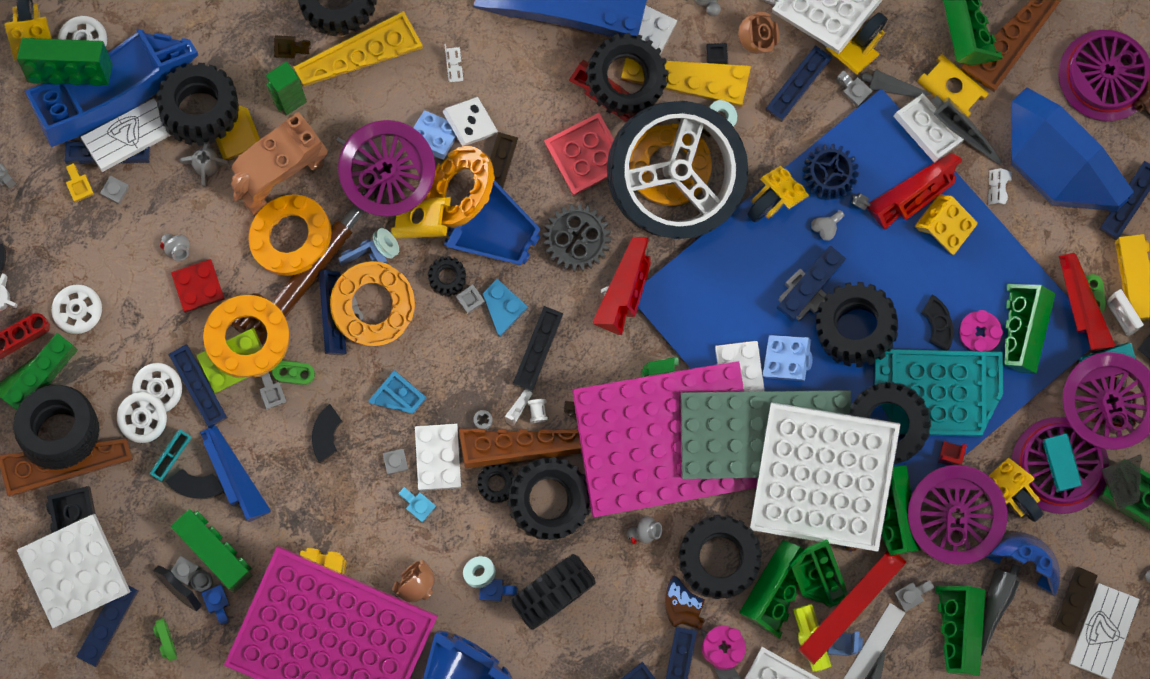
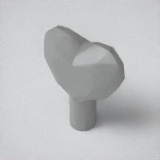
[811,210,845,241]

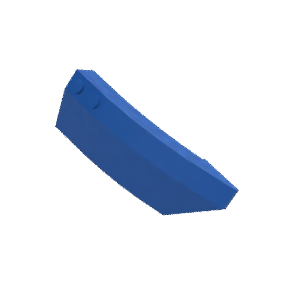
[473,0,647,37]
[25,29,198,147]

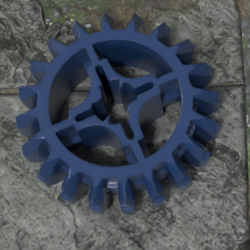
[802,144,859,200]

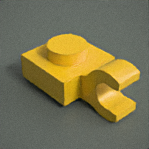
[66,163,95,203]

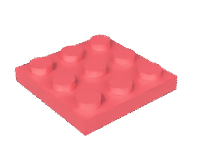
[544,113,614,196]

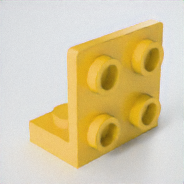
[915,194,978,255]

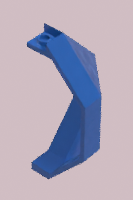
[1011,88,1134,211]

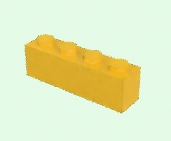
[1115,234,1150,321]

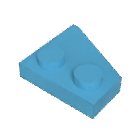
[483,279,528,337]
[368,370,427,414]

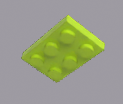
[196,328,263,394]

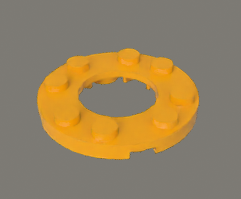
[629,124,712,206]
[425,146,495,228]
[249,195,331,276]
[330,261,415,346]
[203,295,289,378]

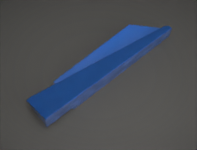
[200,426,271,522]

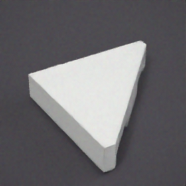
[505,389,533,426]

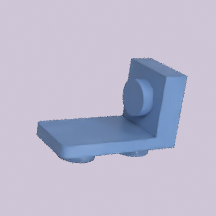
[338,239,388,266]
[828,631,863,656]

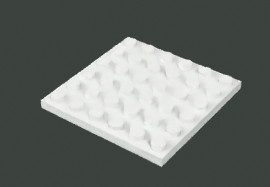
[750,402,900,551]

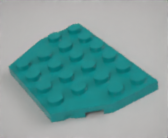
[874,349,1003,437]

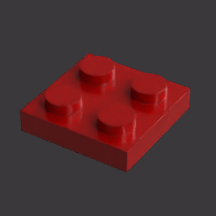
[171,259,225,313]

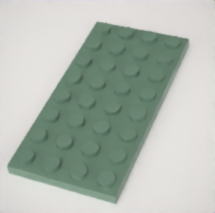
[681,390,851,479]

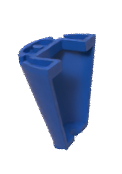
[444,180,540,265]
[985,532,1060,596]
[423,631,511,679]

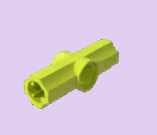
[793,604,831,672]

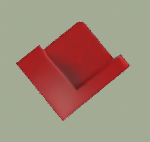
[937,441,967,466]

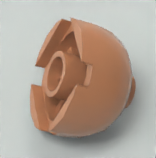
[738,12,780,54]
[392,559,435,602]

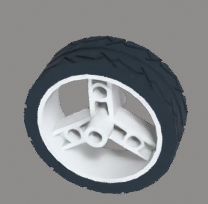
[607,101,748,239]

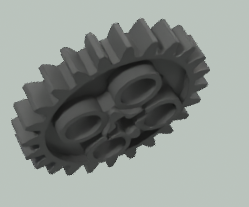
[543,204,611,272]

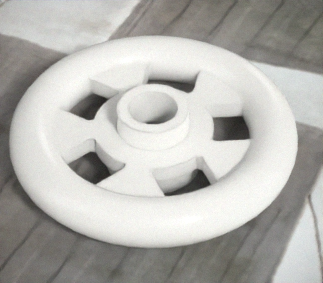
[58,16,107,46]
[52,285,102,334]
[132,363,182,413]
[117,392,167,443]

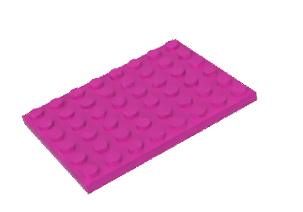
[572,361,758,517]
[224,546,438,679]

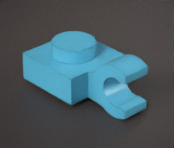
[398,487,436,523]

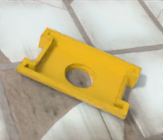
[917,54,989,117]
[391,197,451,239]

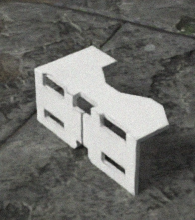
[445,44,463,82]
[988,168,1012,205]

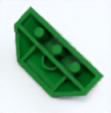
[790,539,848,607]

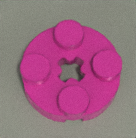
[959,310,1003,352]
[702,626,746,670]

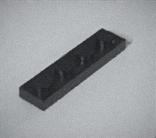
[513,306,564,392]

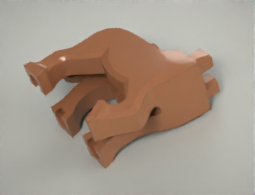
[231,112,328,216]

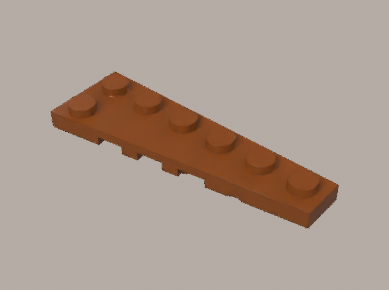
[961,0,1061,92]
[459,429,582,468]
[0,439,133,497]

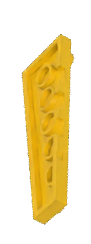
[294,11,423,87]
[621,58,751,107]

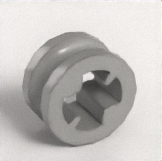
[474,410,493,430]

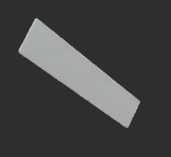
[844,603,905,679]

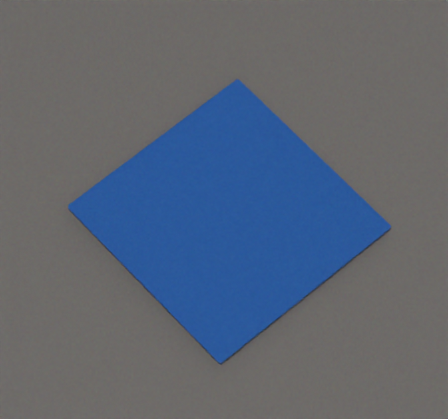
[638,90,1090,552]

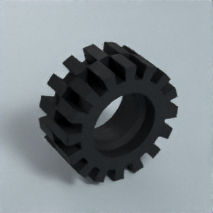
[428,256,466,296]
[477,464,515,503]

